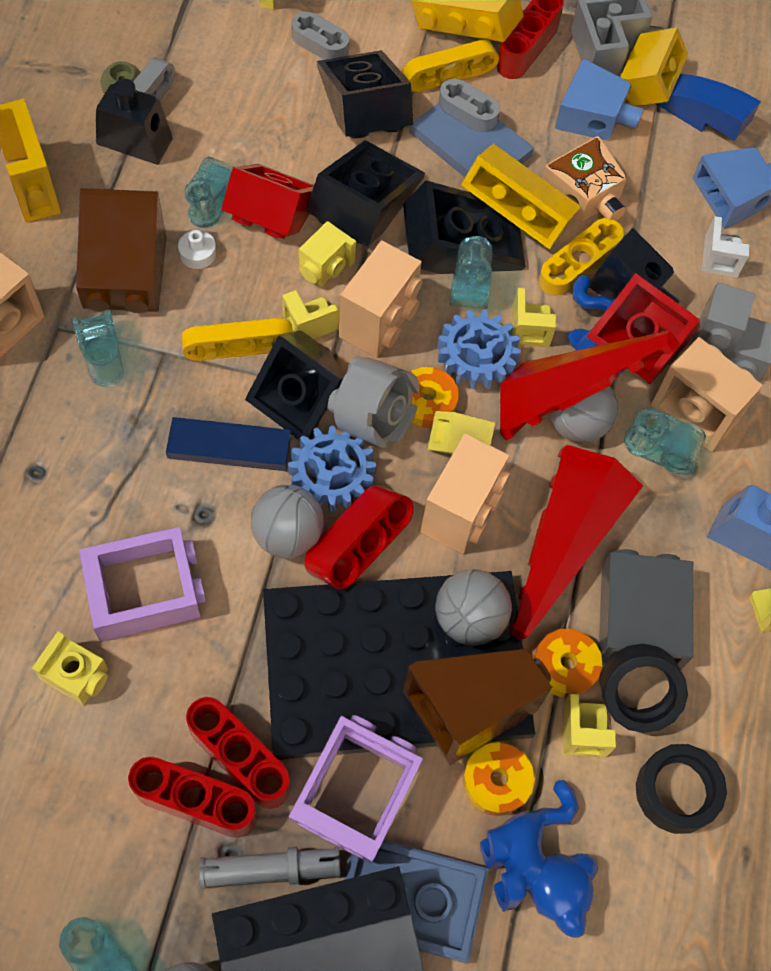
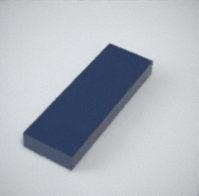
[166,417,291,471]

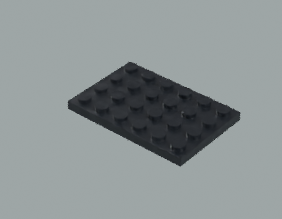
[263,571,536,760]

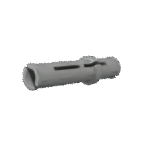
[199,846,340,889]

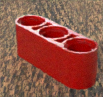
[497,0,564,79]
[304,485,414,589]
[186,697,290,809]
[128,756,257,838]

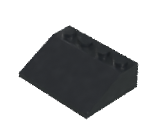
[212,866,424,971]

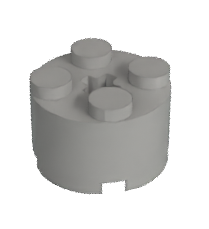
[328,356,419,449]

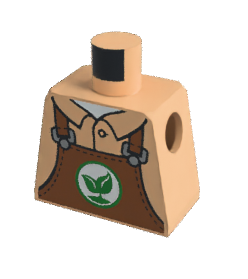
[542,136,626,221]

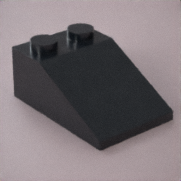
[317,50,413,138]
[306,140,425,246]
[403,180,526,274]

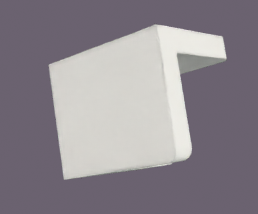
[702,216,750,278]

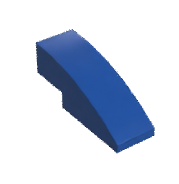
[655,74,761,141]

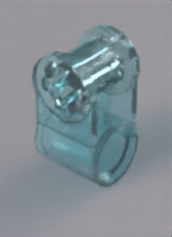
[185,156,235,228]
[450,236,492,309]
[71,309,124,387]
[624,408,706,475]
[59,917,136,971]

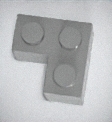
[571,0,652,76]
[690,282,771,382]

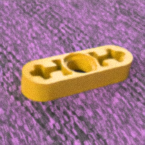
[402,39,499,92]
[538,218,624,296]
[181,318,293,361]

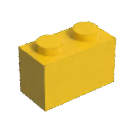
[620,27,688,106]

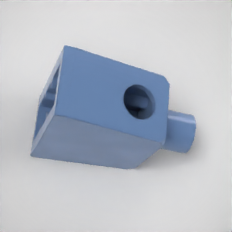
[555,59,644,140]
[693,147,771,229]
[707,485,771,570]

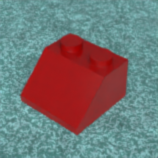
[221,163,314,239]
[586,273,701,384]

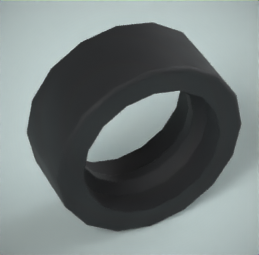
[600,643,688,733]
[635,744,727,834]

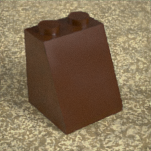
[76,188,167,313]
[403,649,553,766]

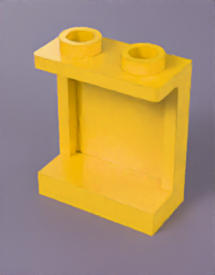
[0,98,61,223]

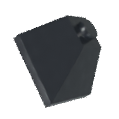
[245,330,344,440]

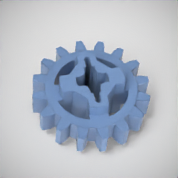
[437,310,521,389]
[288,426,376,512]

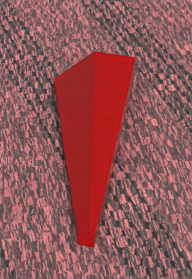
[500,330,680,441]
[509,445,643,641]

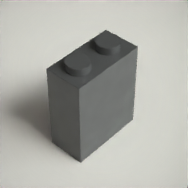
[599,549,693,670]

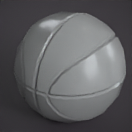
[549,386,618,442]
[251,485,324,558]
[435,569,512,646]

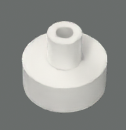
[178,230,216,269]

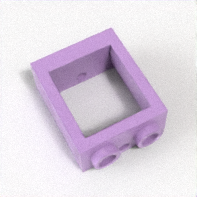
[79,527,206,642]
[289,715,423,864]

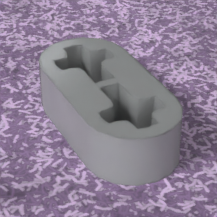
[292,12,349,60]
[133,57,175,101]
[439,79,500,132]

